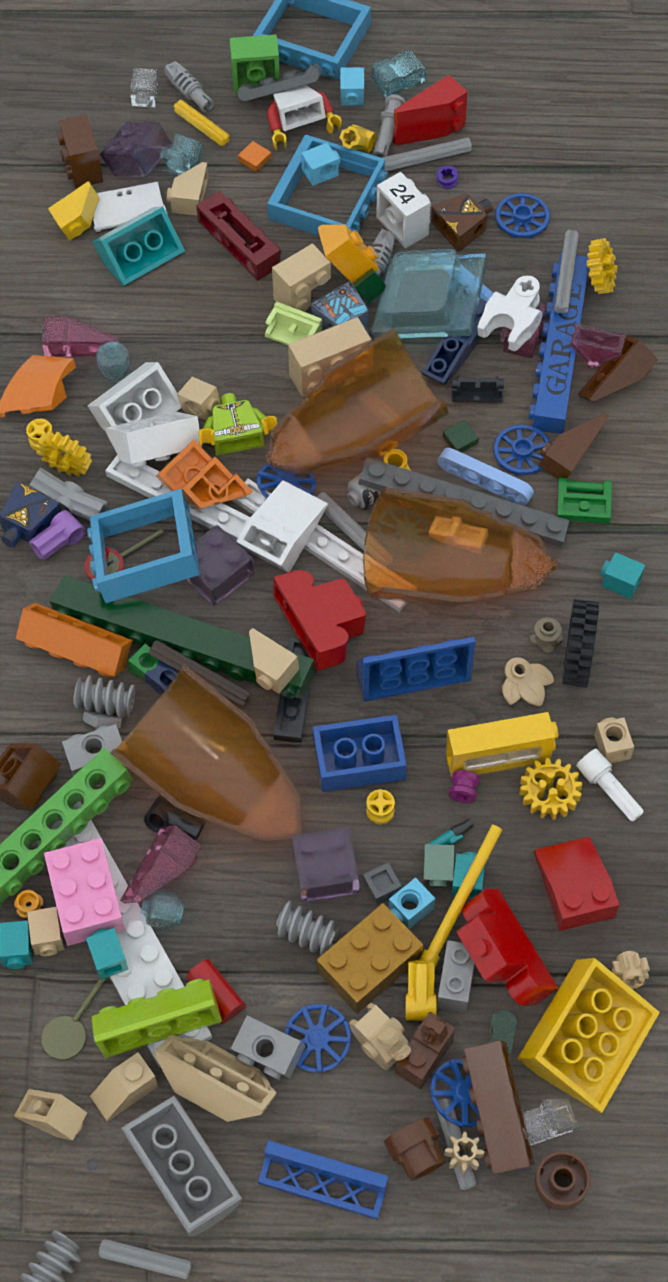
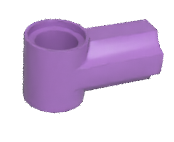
[29,510,86,560]

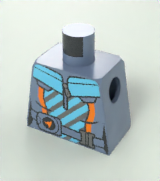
[311,281,369,335]

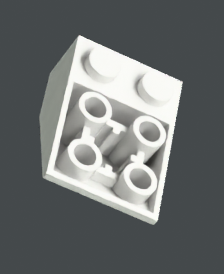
[236,481,328,573]

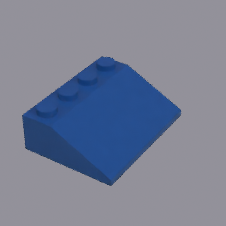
[356,637,475,702]

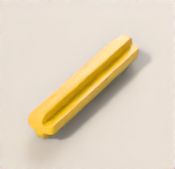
[174,100,230,146]

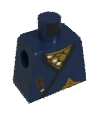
[0,482,61,548]

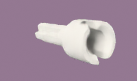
[576,749,644,821]

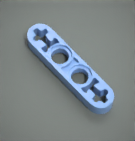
[437,448,534,506]

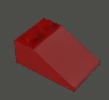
[393,75,468,146]
[534,837,619,931]

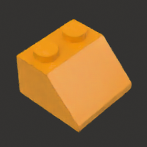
[318,224,379,283]

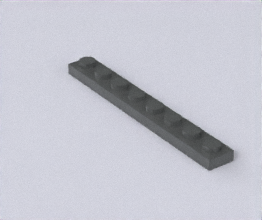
[358,457,569,547]

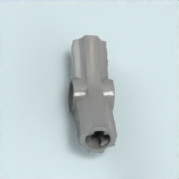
[28,467,109,521]

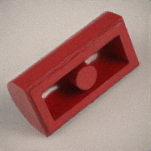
[186,959,246,1025]

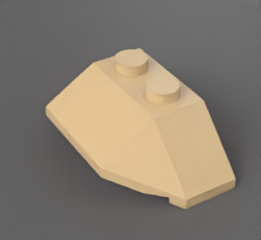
[155,1035,277,1122]

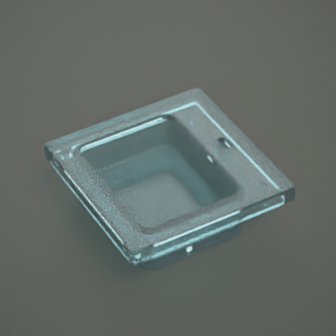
[372,249,488,339]

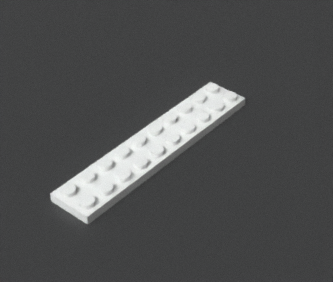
[36,801,212,1068]

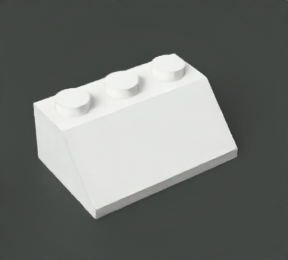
[87,362,182,431]
[105,412,202,467]

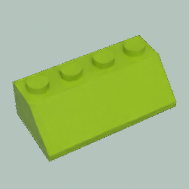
[92,979,222,1058]

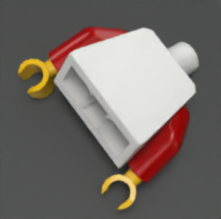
[267,85,342,151]

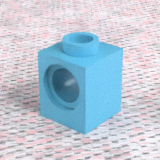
[340,68,364,106]
[301,143,341,186]
[389,877,435,929]

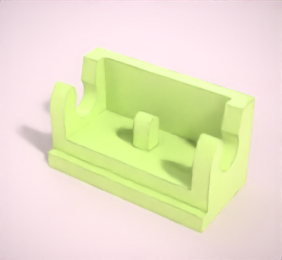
[265,302,322,346]

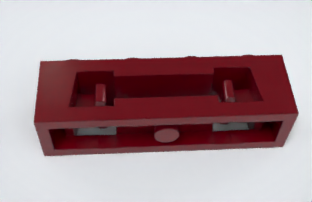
[196,191,281,281]

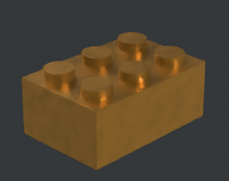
[317,903,423,1014]

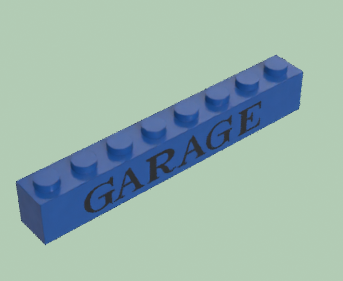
[529,253,589,434]

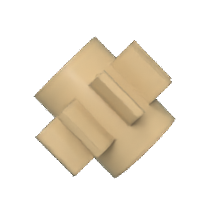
[612,951,650,989]
[444,1132,484,1175]

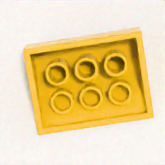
[517,958,660,1113]

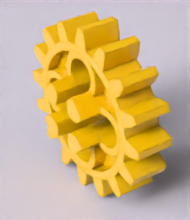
[587,238,618,294]
[35,431,92,477]
[519,758,582,820]

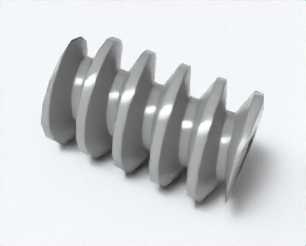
[73,675,135,718]
[275,901,341,955]
[20,1230,82,1282]

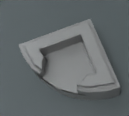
[83,711,122,728]

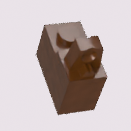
[396,1011,455,1090]

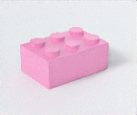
[44,838,125,946]

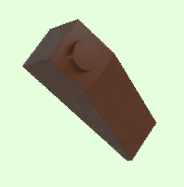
[578,336,658,402]
[538,413,609,479]

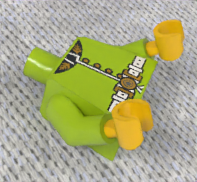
[198,393,279,456]

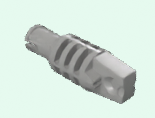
[164,61,214,113]
[371,229,395,276]

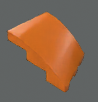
[0,355,76,417]
[156,440,253,509]

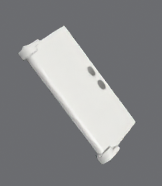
[93,182,168,232]

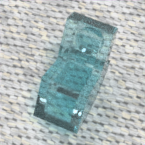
[160,134,205,175]

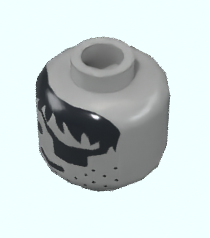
[347,472,385,509]

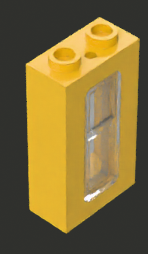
[445,712,558,778]

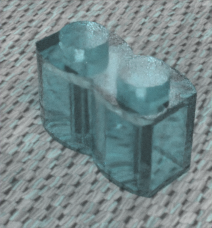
[371,50,426,97]

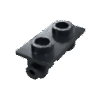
[451,376,504,402]

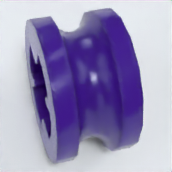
[437,165,458,189]

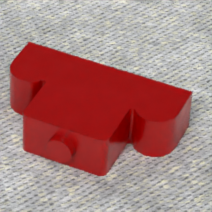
[273,570,366,671]
[457,889,558,1006]

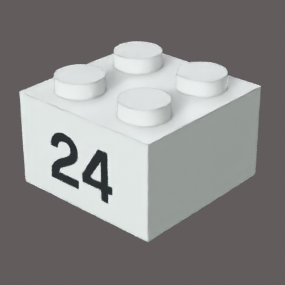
[376,172,431,248]

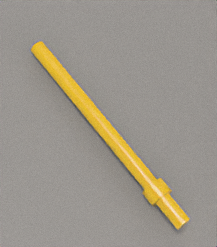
[419,824,502,967]

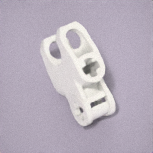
[478,276,542,351]

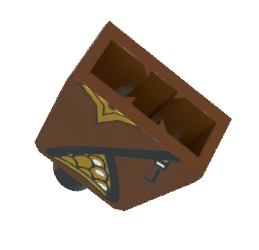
[431,194,493,252]

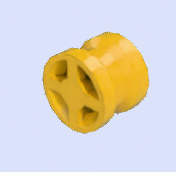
[26,419,53,451]
[366,789,395,825]

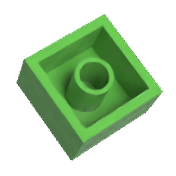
[230,35,280,93]

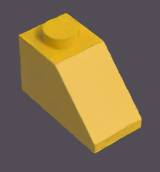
[48,181,99,241]

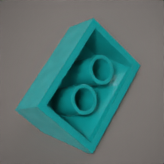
[92,206,185,286]

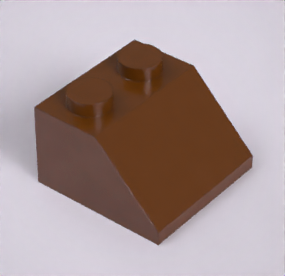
[0,743,61,810]

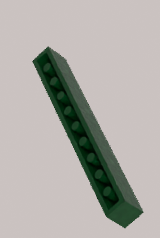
[50,575,316,700]

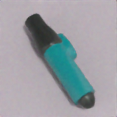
[428,819,473,845]

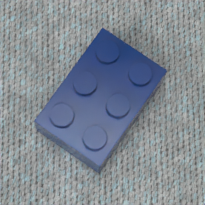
[313,715,407,792]

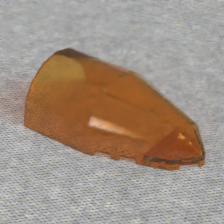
[265,327,449,476]
[363,487,559,608]
[110,664,302,842]

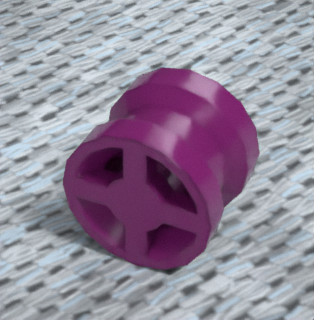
[448,770,480,803]

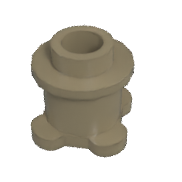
[530,617,563,654]

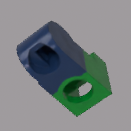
[128,644,182,697]

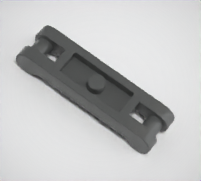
[238,64,322,101]

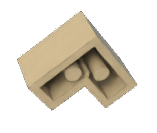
[272,243,331,312]

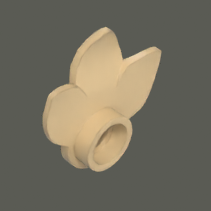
[502,657,554,707]

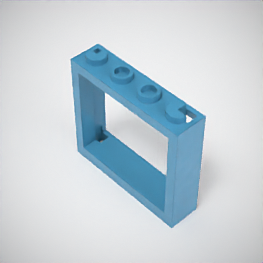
[253,0,371,80]
[267,134,388,236]
[87,489,200,603]

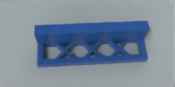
[258,1140,388,1220]

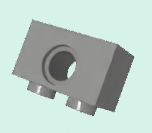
[62,724,129,776]
[437,941,474,1014]
[231,1015,306,1080]

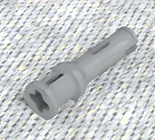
[372,94,406,158]

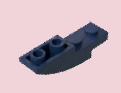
[422,295,487,385]

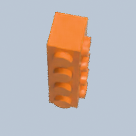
[16,603,133,677]

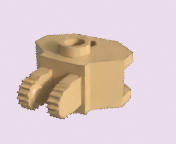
[349,1003,411,1070]

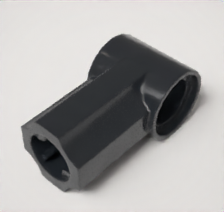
[144,795,206,843]

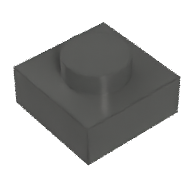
[363,862,402,903]

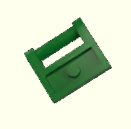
[557,477,612,524]

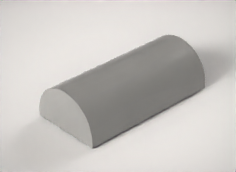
[121,1095,242,1236]

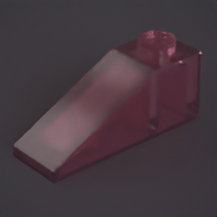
[42,316,121,357]
[120,825,201,904]

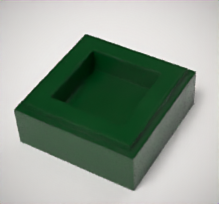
[352,268,388,303]
[443,420,479,452]

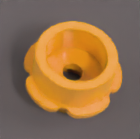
[14,890,43,918]

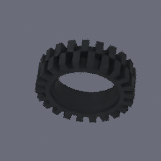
[562,599,599,688]

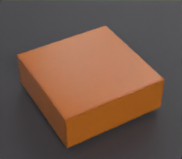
[238,141,272,172]

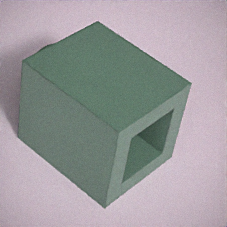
[423,844,454,886]

